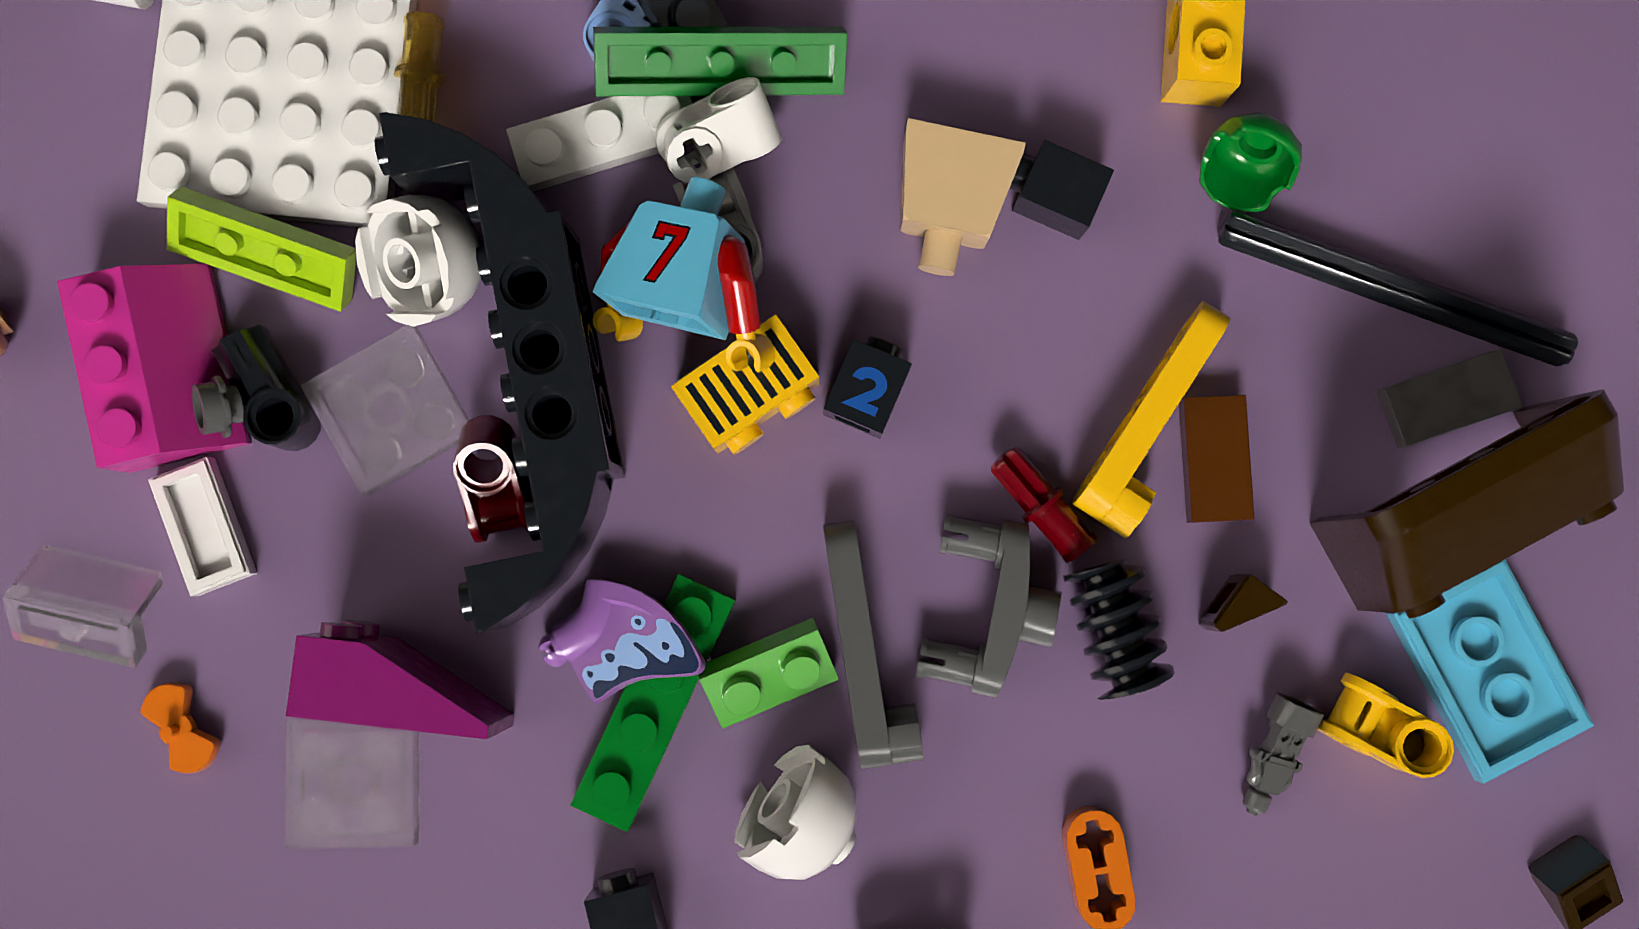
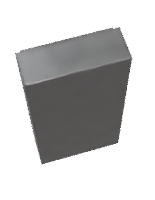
[1377,348,1523,448]

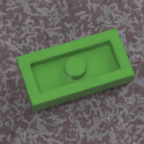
[698,618,839,729]

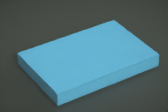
[1386,559,1594,784]

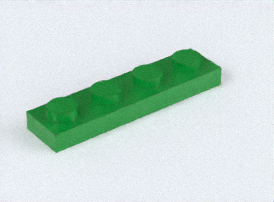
[593,27,847,97]
[570,574,736,832]

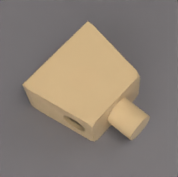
[900,118,1026,276]

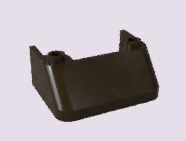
[1310,389,1624,619]

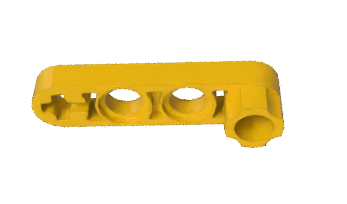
[1072,301,1231,538]

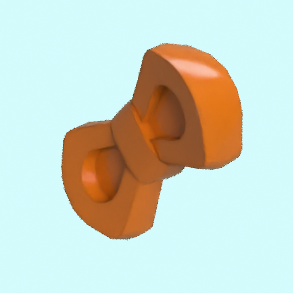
[140,682,221,773]

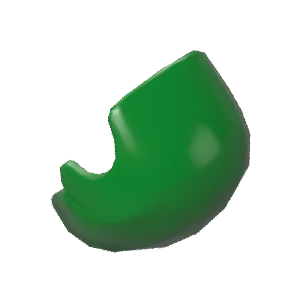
[1199,112,1302,212]

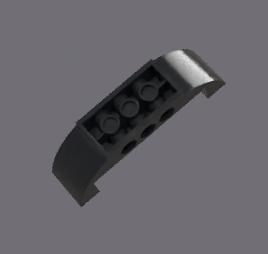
[374,112,625,633]

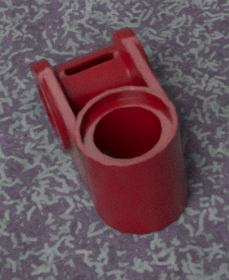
[453,415,533,543]

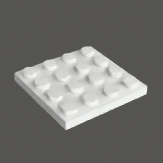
[137,0,417,228]

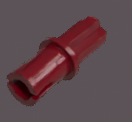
[991,447,1097,563]

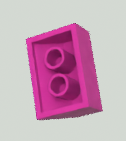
[57,263,251,473]

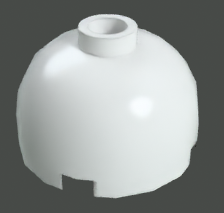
[355,195,482,327]
[734,745,857,880]

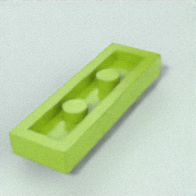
[167,186,356,312]

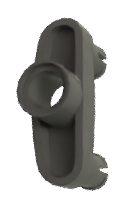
[916,513,1062,698]

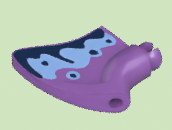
[539,580,706,704]

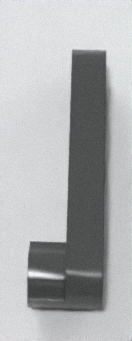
[823,520,924,770]

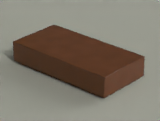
[1179,395,1255,523]

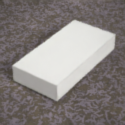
[148,457,257,596]

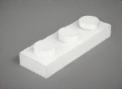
[506,96,694,192]

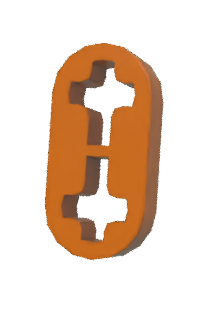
[1062,806,1135,929]

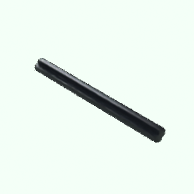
[1218,211,1578,367]

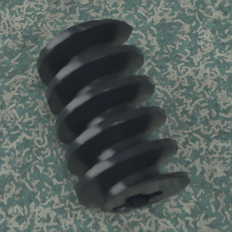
[1063,559,1175,700]

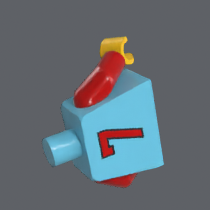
[593,177,775,373]

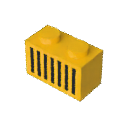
[671,314,819,455]

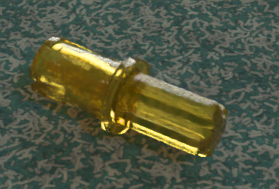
[394,11,445,123]

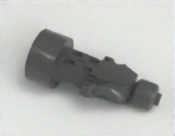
[1243,692,1325,816]

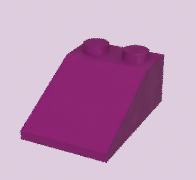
[285,620,514,739]

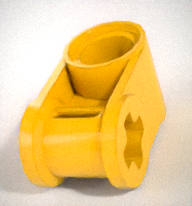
[1318,672,1454,778]

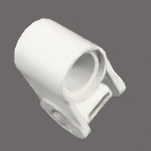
[655,77,783,183]

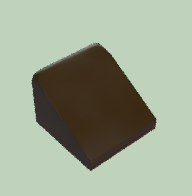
[1199,574,1288,632]
[1528,835,1623,929]

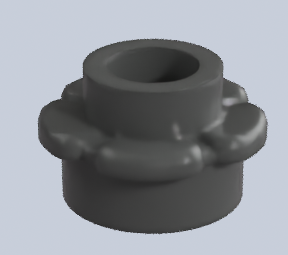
[192,375,243,438]

